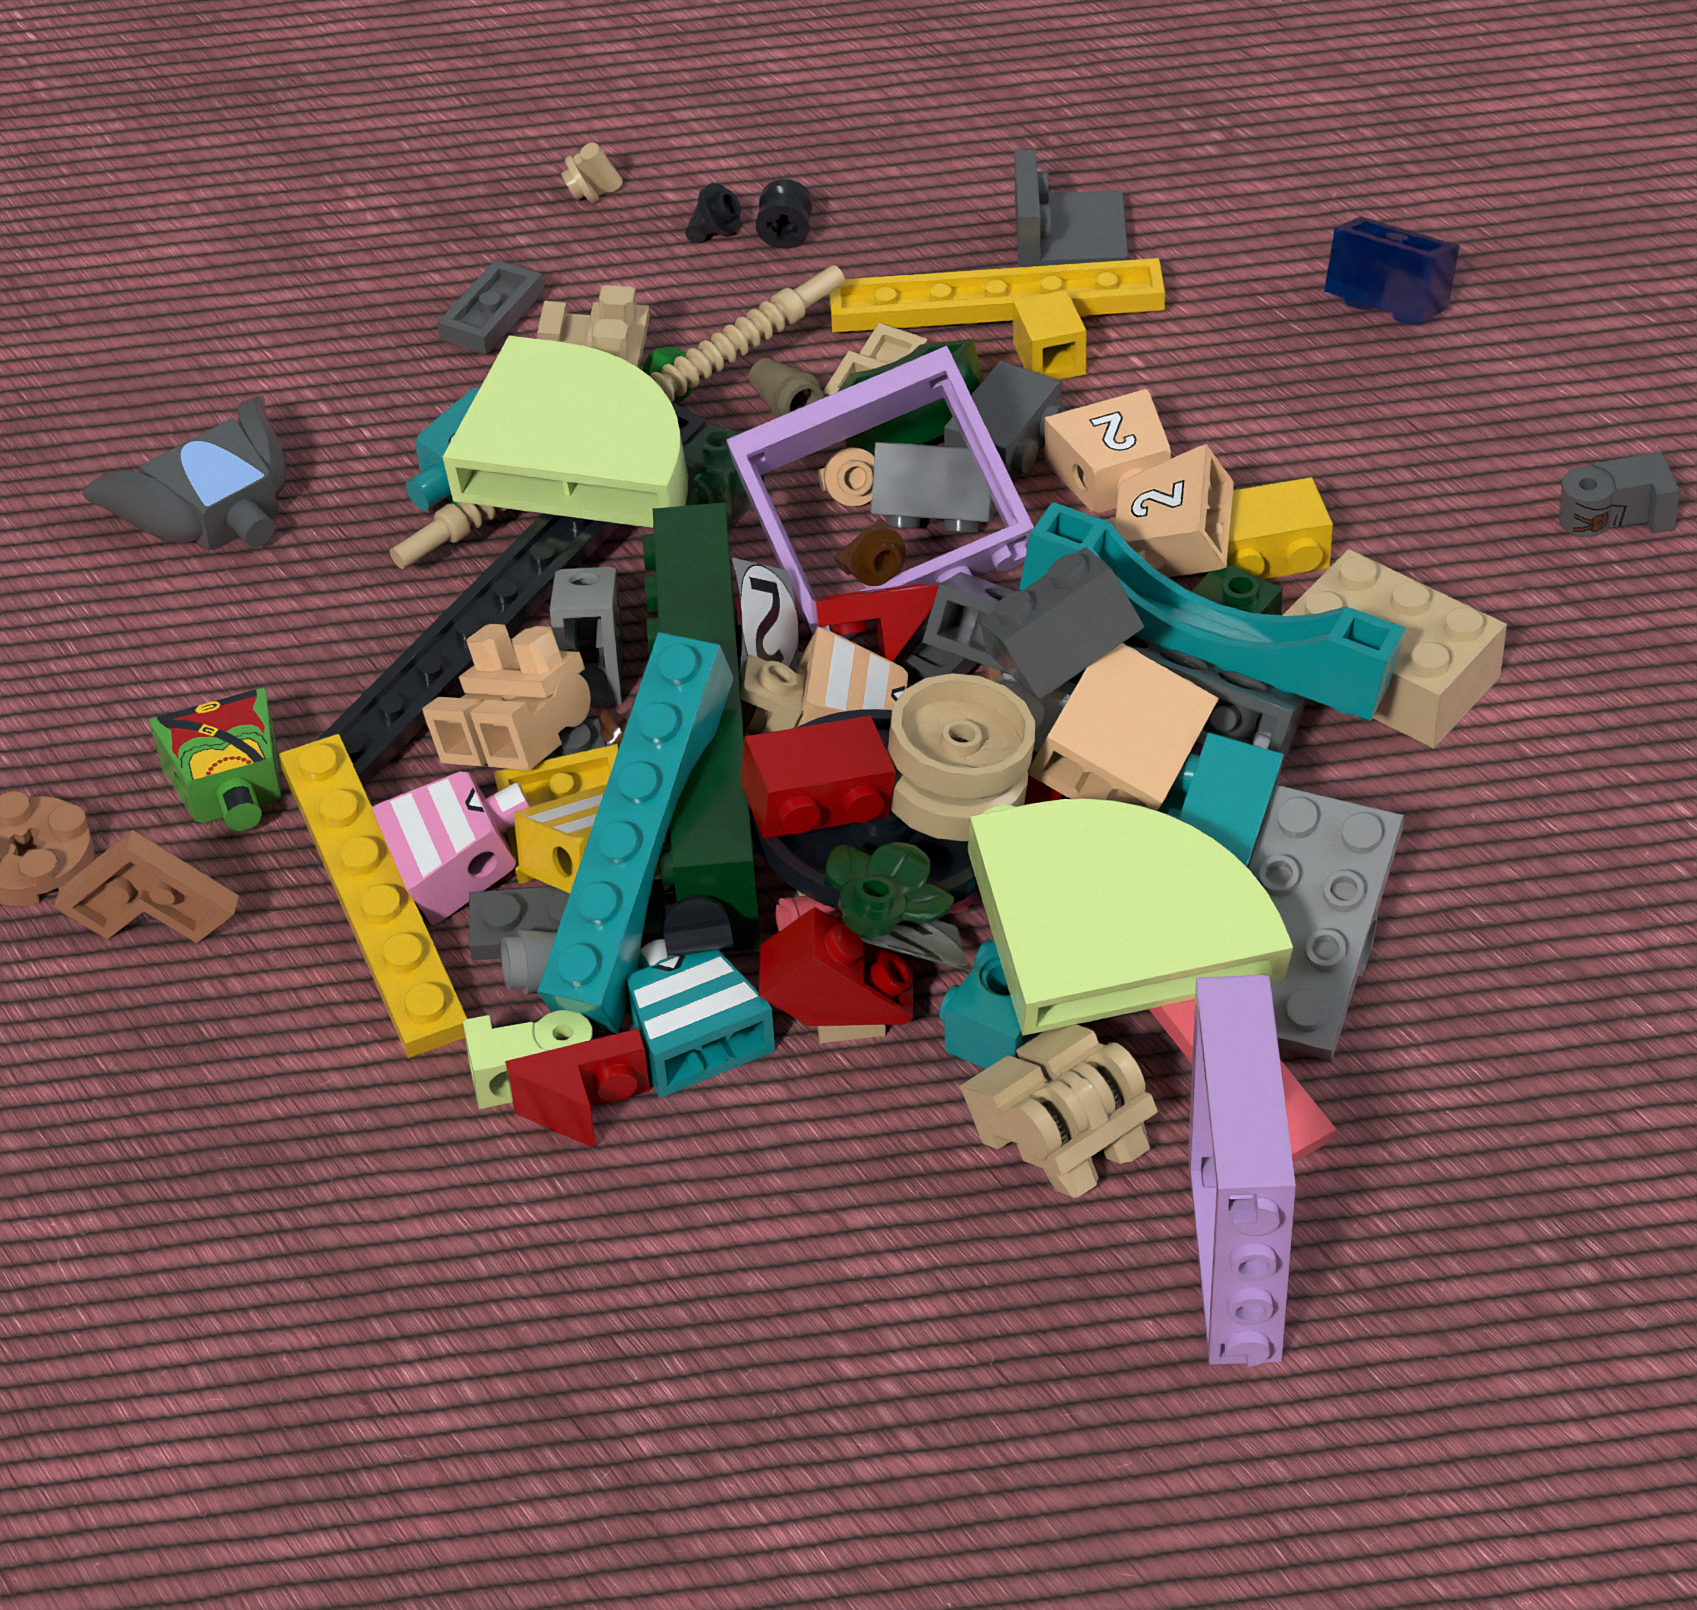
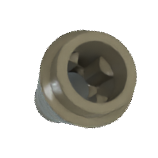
[749,358,824,418]

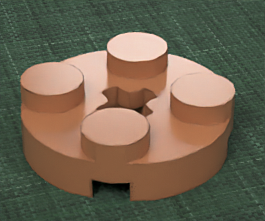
[0,791,95,906]

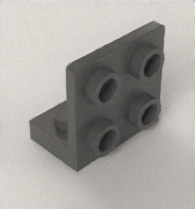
[1014,150,1128,267]

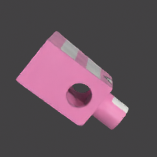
[372,771,532,926]

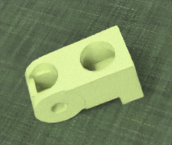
[463,1010,593,1109]

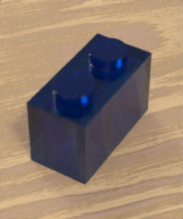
[1324,216,1460,324]

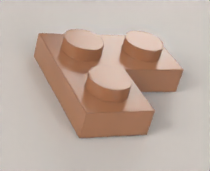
[54,830,239,943]

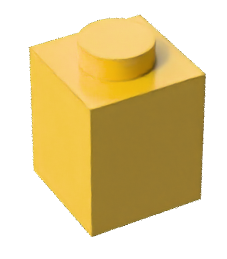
[1013,289,1086,380]

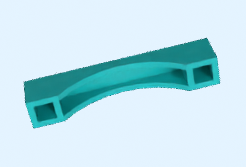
[1019,502,1406,721]
[537,632,734,1033]

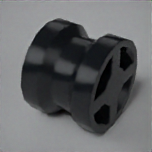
[756,179,813,249]

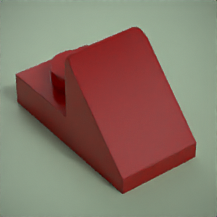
[811,581,939,662]
[505,1029,650,1147]

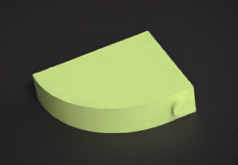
[443,336,688,528]
[968,799,1293,1036]

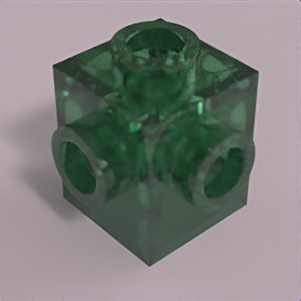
[683,422,765,527]

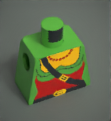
[149,687,282,831]

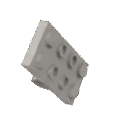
[1248,785,1404,1061]

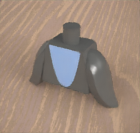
[82,396,287,550]

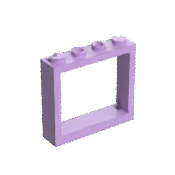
[726,346,1034,639]
[1188,975,1296,1367]

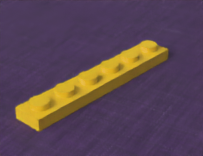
[829,258,1165,333]
[279,734,467,1058]

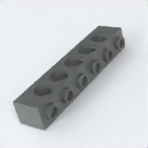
[922,572,1307,760]

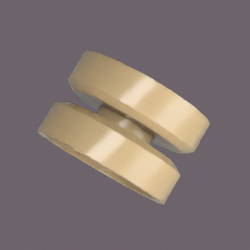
[887,673,1035,841]

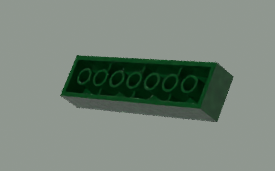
[642,502,761,952]

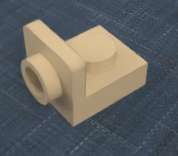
[740,655,805,736]

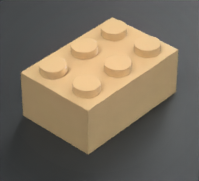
[1282,549,1507,749]

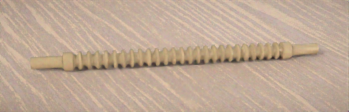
[390,265,845,569]

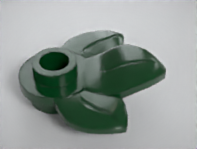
[825,842,954,937]

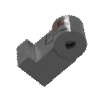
[1558,452,1680,537]

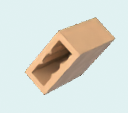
[1028,643,1219,811]

